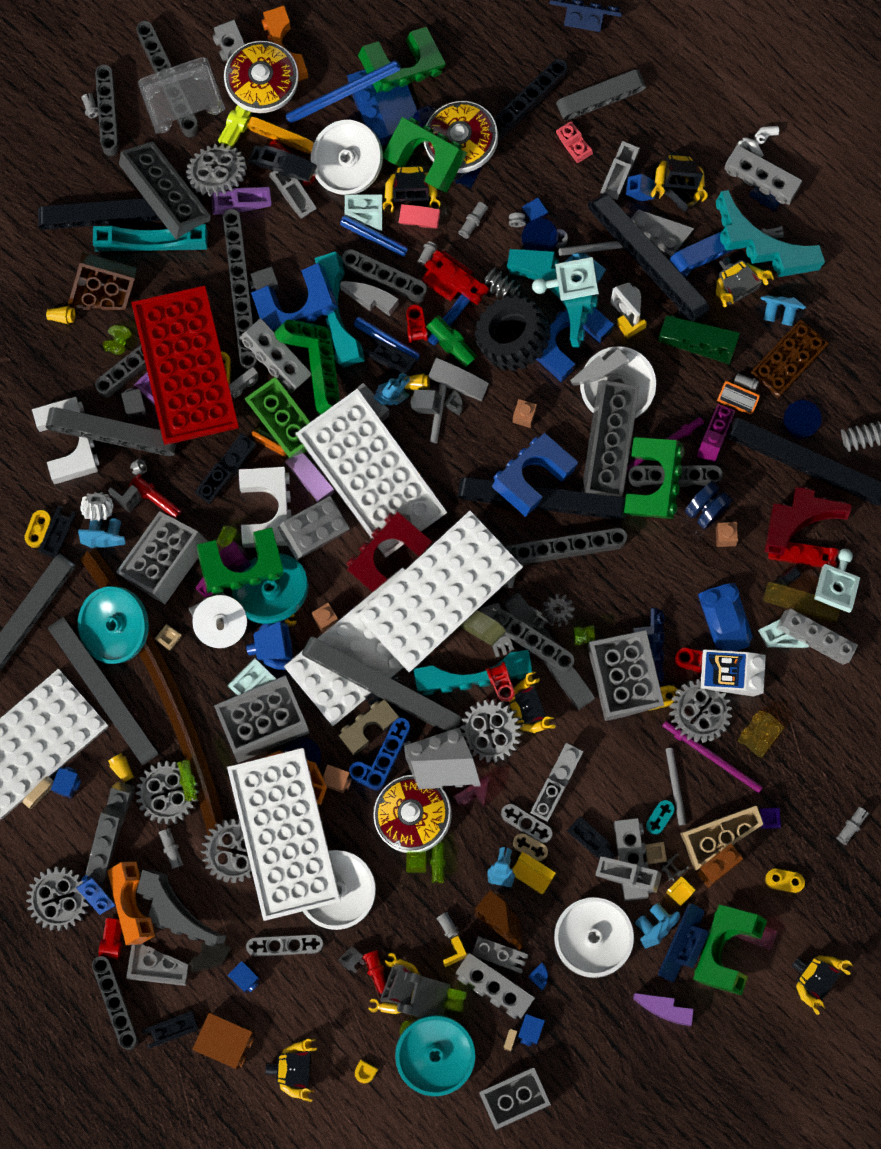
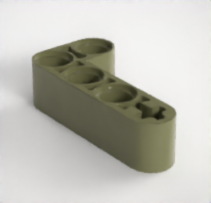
[460,610,506,646]

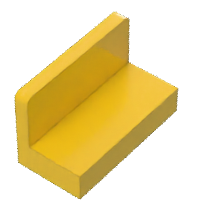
[513,852,556,894]
[443,936,467,967]

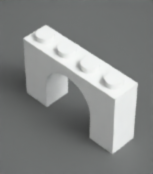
[32,397,100,484]
[239,467,291,548]

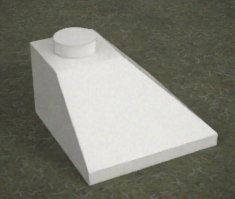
[610,283,641,327]

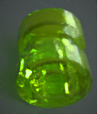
[574,625,595,645]
[444,988,467,1012]

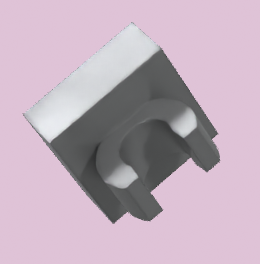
[338,946,365,973]

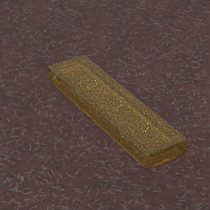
[763,582,840,622]

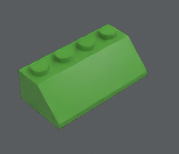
[245,377,310,458]

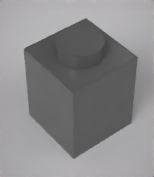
[249,267,279,292]
[121,388,147,419]
[411,390,442,414]

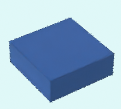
[522,198,548,224]

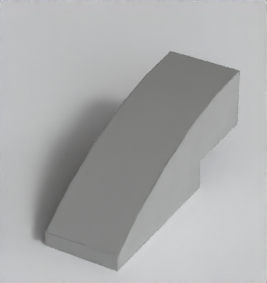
[600,141,640,200]
[270,171,317,219]
[340,281,399,316]
[570,348,629,386]
[429,358,489,401]
[596,856,662,893]

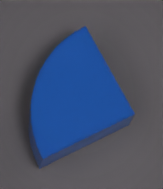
[528,963,548,991]

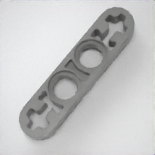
[246,935,323,956]

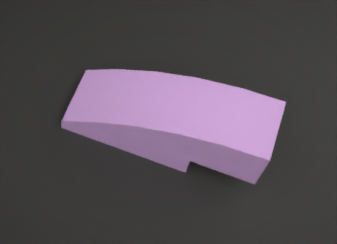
[285,454,334,502]

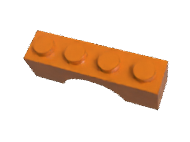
[261,6,308,81]
[107,862,155,945]

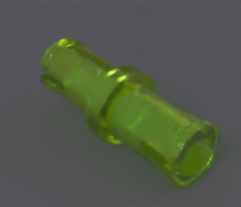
[177,760,197,801]
[430,842,445,883]

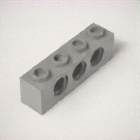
[212,20,245,62]
[725,145,802,205]
[240,318,311,393]
[776,609,858,665]
[614,818,651,901]
[456,953,535,1019]

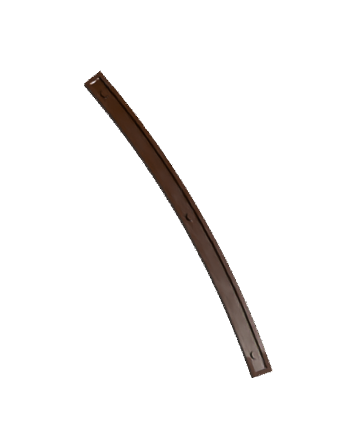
[80,548,229,838]

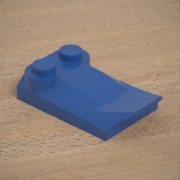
[698,583,753,652]

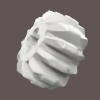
[80,492,113,521]

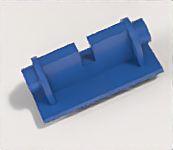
[76,875,116,915]

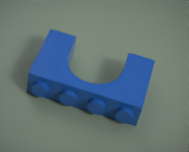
[251,263,339,333]
[536,307,614,383]
[492,433,578,517]

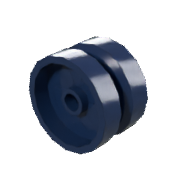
[685,481,733,530]

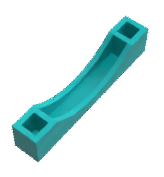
[93,224,208,251]
[315,252,365,367]
[414,650,532,697]

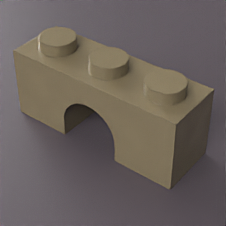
[339,699,399,756]

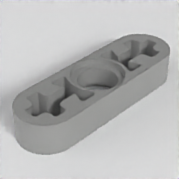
[501,804,552,844]

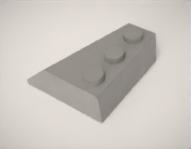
[404,728,480,789]

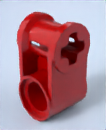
[406,305,428,343]
[675,648,703,673]
[486,662,515,702]

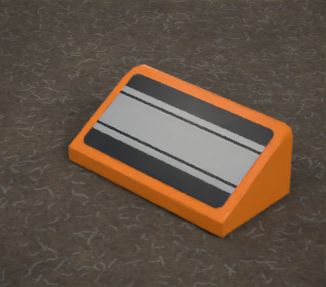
[717,381,760,416]
[252,427,287,456]

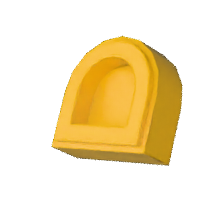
[355,1060,378,1083]

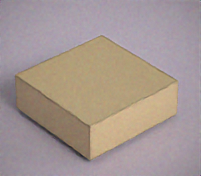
[155,624,182,651]
[645,842,667,865]
[504,1029,517,1051]

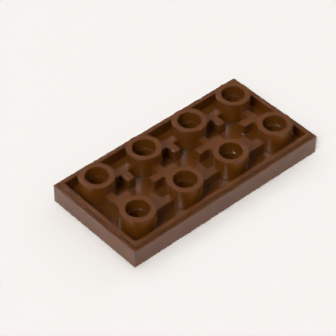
[750,319,829,398]

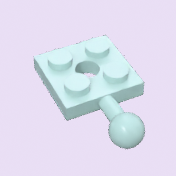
[532,257,599,301]
[814,549,860,613]

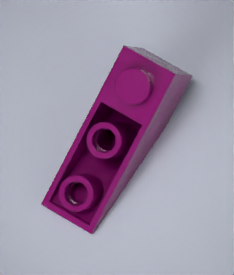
[697,404,736,463]
[196,541,252,598]

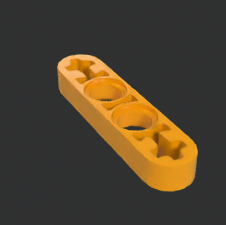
[246,117,314,154]

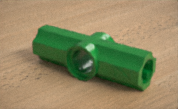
[426,315,477,368]

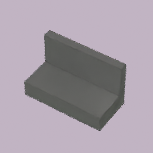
[108,485,142,513]

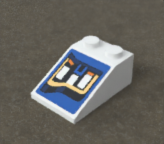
[700,650,766,696]

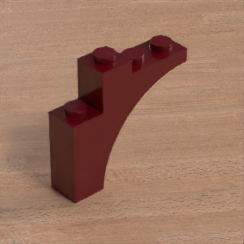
[764,487,851,556]

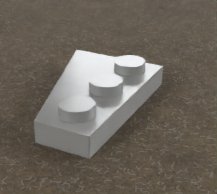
[631,210,694,258]
[127,944,189,986]

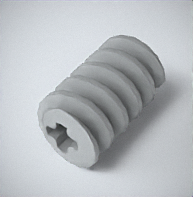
[841,421,881,452]

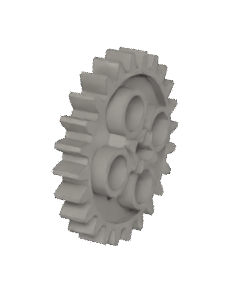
[186,144,247,197]
[669,679,732,743]
[460,699,523,762]
[136,761,199,825]
[201,819,252,883]
[26,867,90,931]

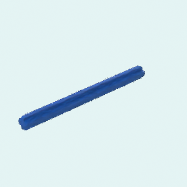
[286,61,401,123]

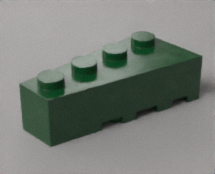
[658,315,740,365]

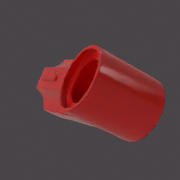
[99,918,122,959]

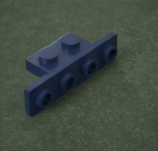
[549,0,623,32]
[633,608,665,686]
[658,903,709,982]

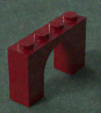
[346,511,432,592]

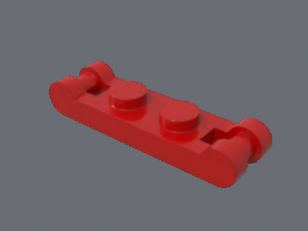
[424,250,489,305]
[768,542,839,568]

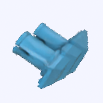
[760,295,806,326]
[373,373,410,405]
[78,519,125,548]
[487,847,515,887]
[635,903,681,949]

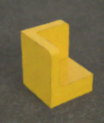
[617,315,647,339]
[666,876,695,906]

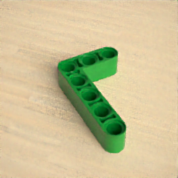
[275,319,340,414]

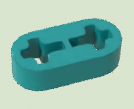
[646,800,674,835]

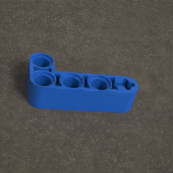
[669,231,735,278]
[349,718,410,790]

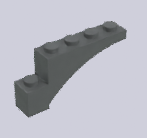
[85,781,135,889]
[137,869,226,946]

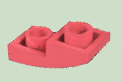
[556,121,593,164]
[398,204,441,229]

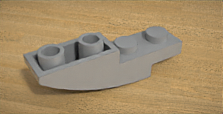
[530,742,584,822]

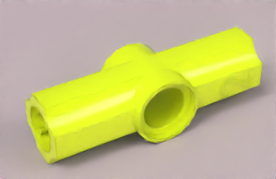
[218,105,252,149]

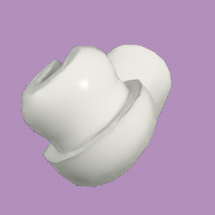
[754,126,779,144]
[738,137,764,157]

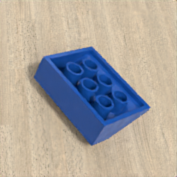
[347,66,423,146]

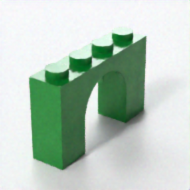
[358,27,446,93]
[383,117,468,193]
[624,437,684,519]
[196,528,283,594]
[693,905,767,995]

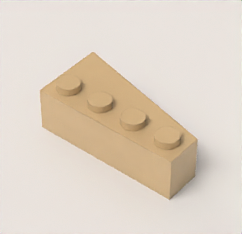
[681,806,763,870]

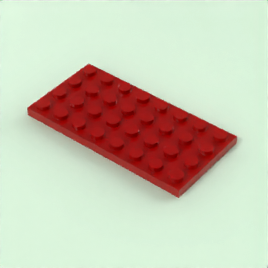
[131,286,239,445]

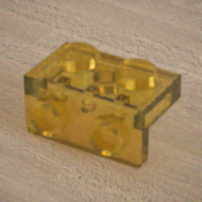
[738,711,784,758]

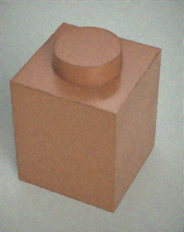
[513,399,537,428]
[716,522,738,547]
[312,603,338,633]
[323,765,352,794]

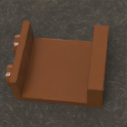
[696,844,743,889]
[192,1013,255,1070]

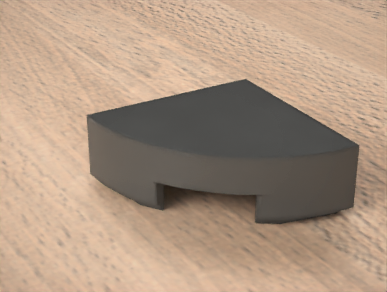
[444,389,463,416]

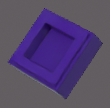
[759,808,781,829]

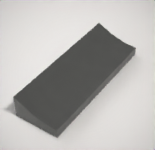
[119,141,211,240]
[581,380,639,498]

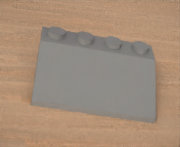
[116,511,208,604]
[588,630,664,721]
[214,676,310,763]

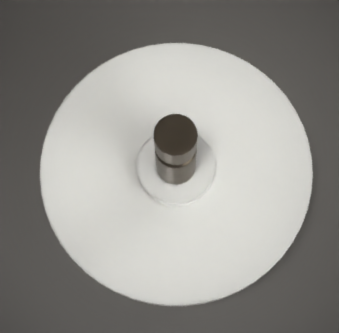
[193,595,247,648]

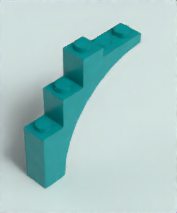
[716,190,825,277]
[507,249,598,347]

